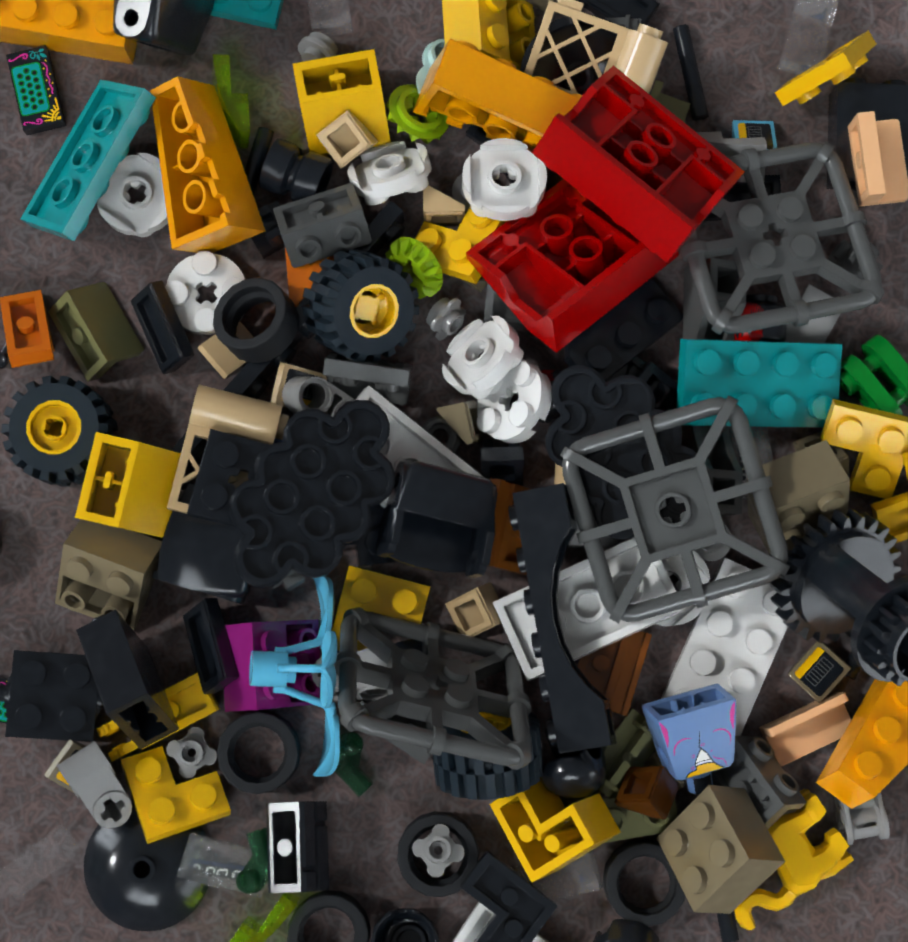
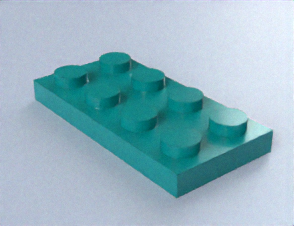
[21,79,156,241]
[676,339,843,428]

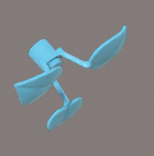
[249,576,340,777]

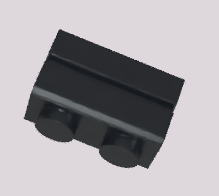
[266,801,329,893]

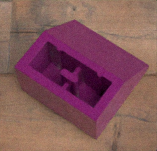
[224,619,321,712]

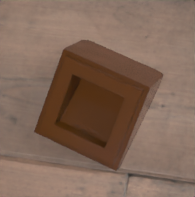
[614,766,678,820]

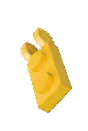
[96,673,221,762]

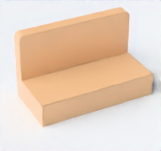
[848,111,908,207]
[759,692,851,767]

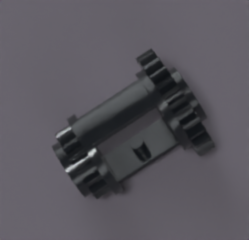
[770,508,908,686]

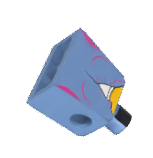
[642,683,737,794]

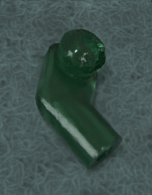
[334,732,374,798]
[236,827,268,894]

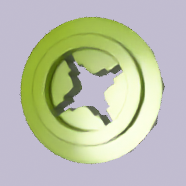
[385,84,449,144]
[385,237,443,299]

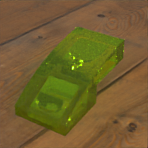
[212,54,250,148]
[230,893,300,942]

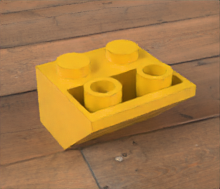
[442,0,535,70]
[292,49,391,156]
[75,432,181,538]

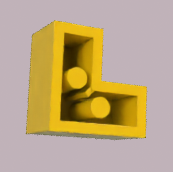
[489,777,621,883]

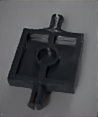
[0,650,104,742]

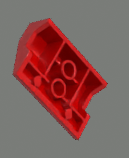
[532,65,745,263]
[466,179,679,353]

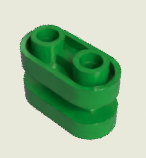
[840,334,908,416]

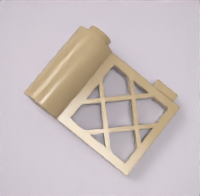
[524,0,668,95]
[167,384,289,514]

